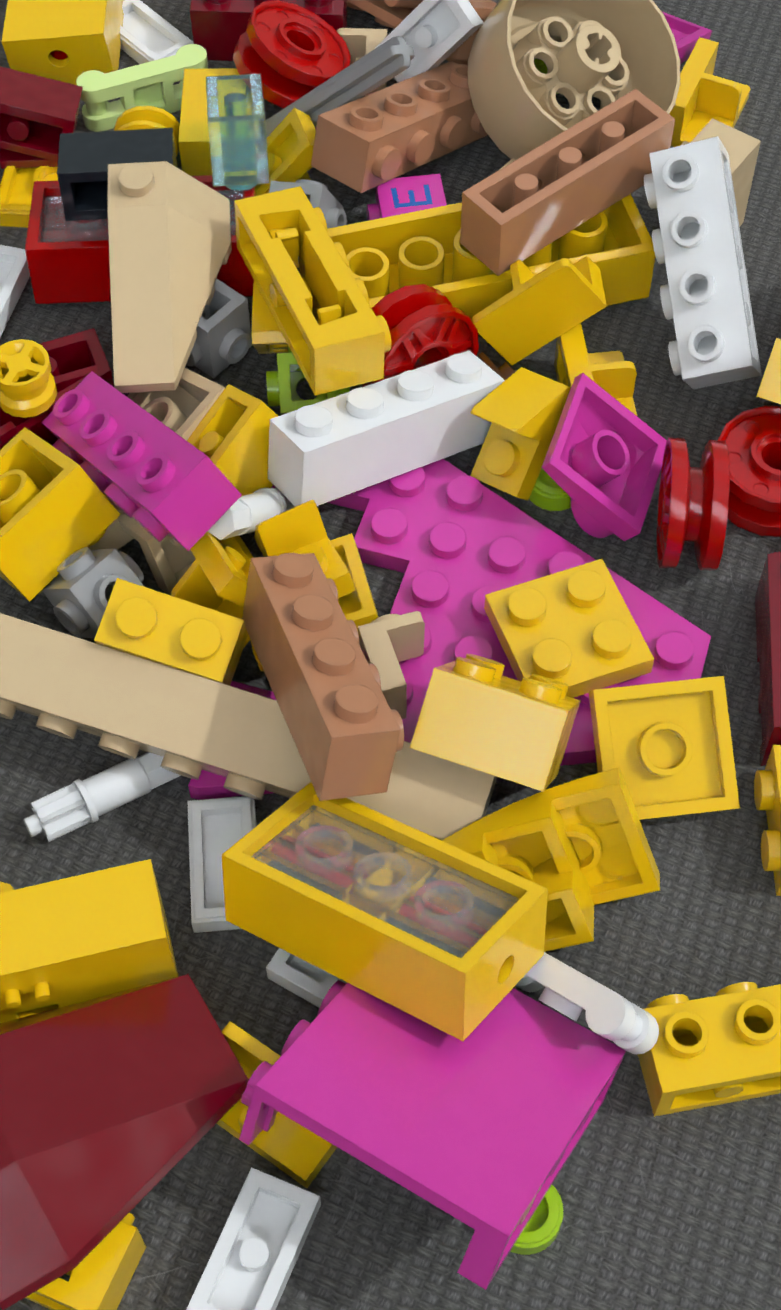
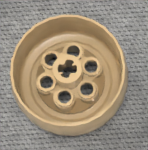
[468,0,680,160]

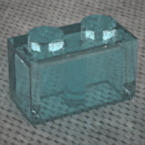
[206,74,269,191]

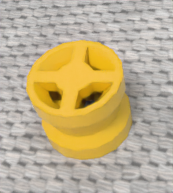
[0,339,57,418]

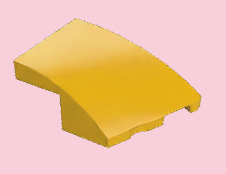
[442,767,660,952]

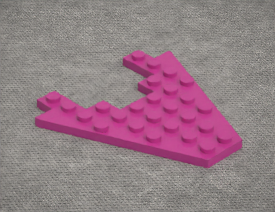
[188,459,711,800]

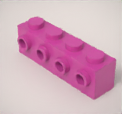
[41,371,242,551]

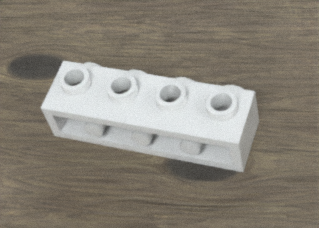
[644,136,762,389]
[267,351,505,507]

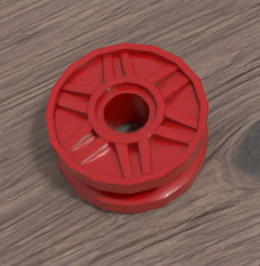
[233,0,351,108]
[360,284,479,387]
[718,406,781,537]
[656,438,730,571]

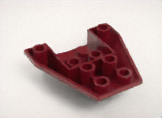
[0,974,249,1310]

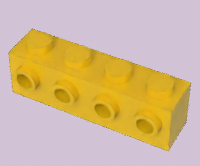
[638,982,781,1117]

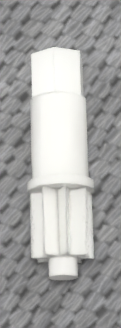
[208,488,295,540]
[23,752,181,842]

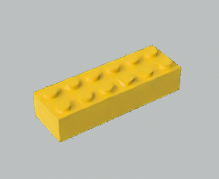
[299,194,656,323]

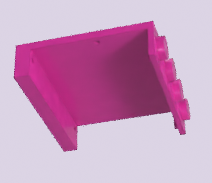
[239,980,626,1290]

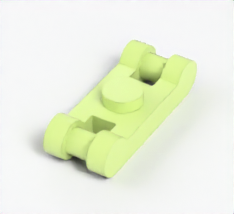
[76,44,208,132]

